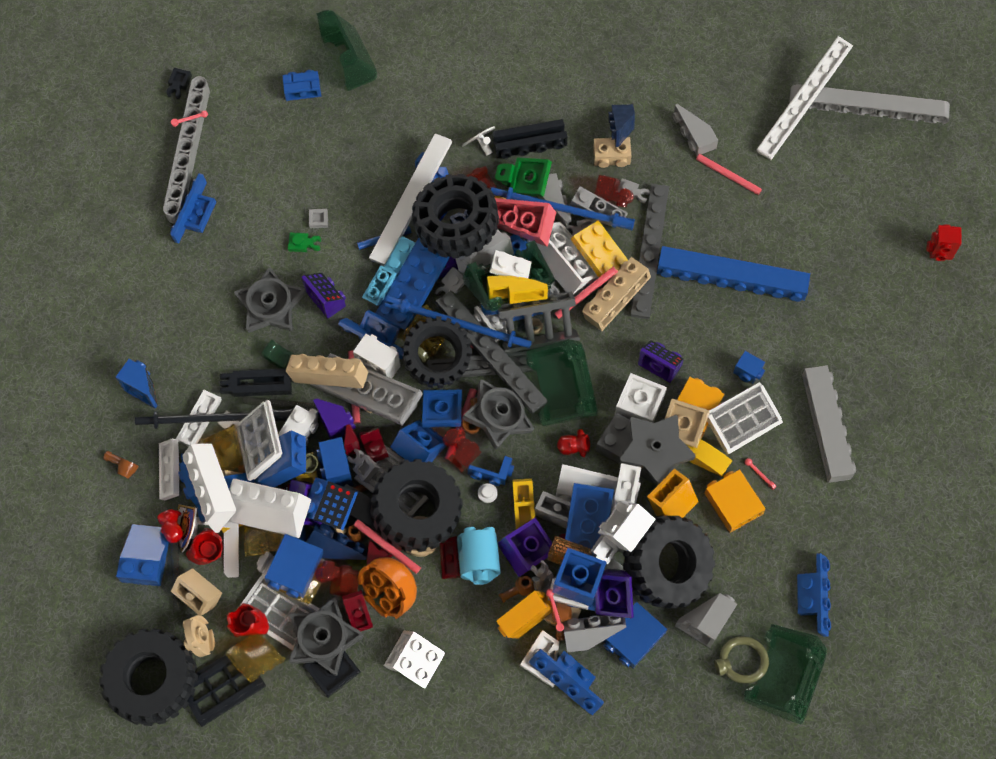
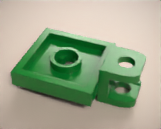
[495,157,552,197]

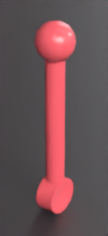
[171,110,208,127]
[744,458,776,490]
[546,589,564,631]

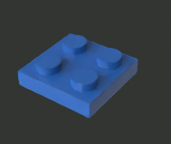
[422,390,462,427]

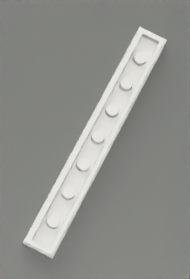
[756,36,853,160]
[369,134,452,266]

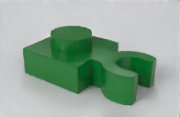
[288,232,321,252]

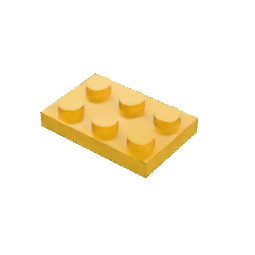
[571,220,628,283]

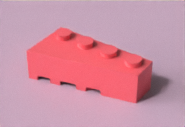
[494,198,556,247]

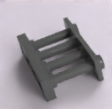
[497,291,580,353]

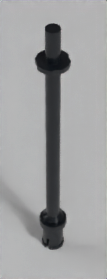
[135,408,292,429]

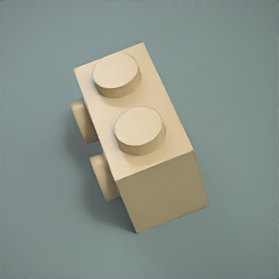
[593,137,631,168]
[171,568,222,616]

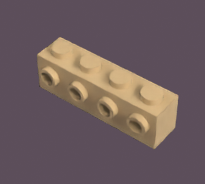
[582,257,651,331]
[286,354,368,388]

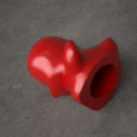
[557,429,590,457]
[157,509,183,543]

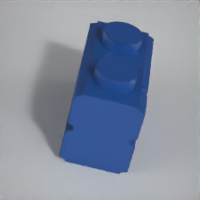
[282,70,321,101]

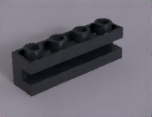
[493,119,568,159]

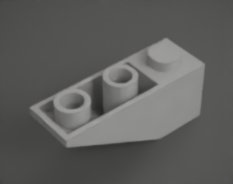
[672,104,718,156]
[538,173,571,227]
[569,186,628,229]
[564,615,626,652]

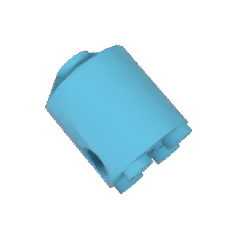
[457,527,501,585]

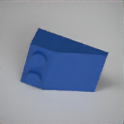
[116,524,169,586]

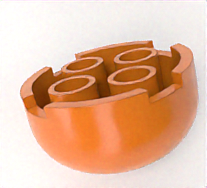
[358,557,417,619]

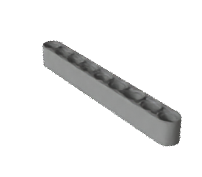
[163,76,210,223]
[789,84,950,124]

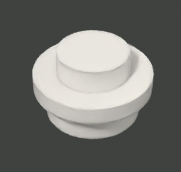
[478,483,497,503]

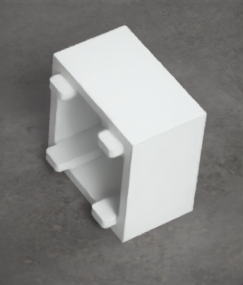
[353,334,401,378]
[615,373,667,423]
[598,500,655,552]

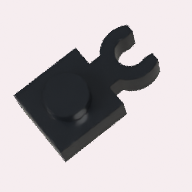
[166,68,192,99]

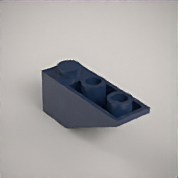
[608,104,635,147]
[305,522,368,560]

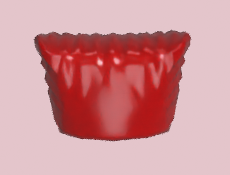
[186,528,223,565]
[227,603,269,637]

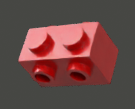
[926,224,962,261]

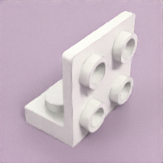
[384,630,445,688]

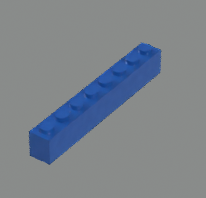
[657,246,811,302]

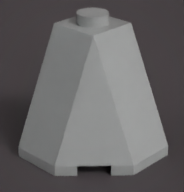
[456,229,514,274]
[675,593,737,648]

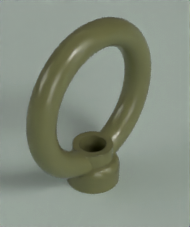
[714,636,769,684]

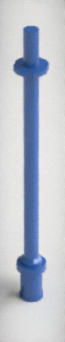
[491,187,635,231]
[384,295,532,348]

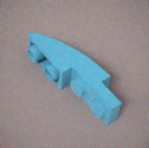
[362,236,415,306]

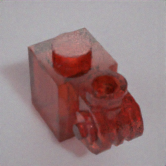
[595,175,634,208]
[443,427,482,473]
[315,561,360,597]

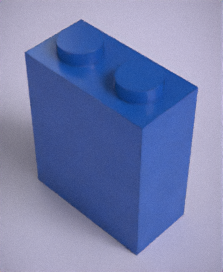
[258,430,306,487]
[265,534,323,599]
[603,602,667,669]

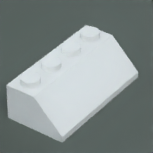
[527,221,599,296]
[182,444,236,533]
[556,464,641,511]
[229,479,311,538]

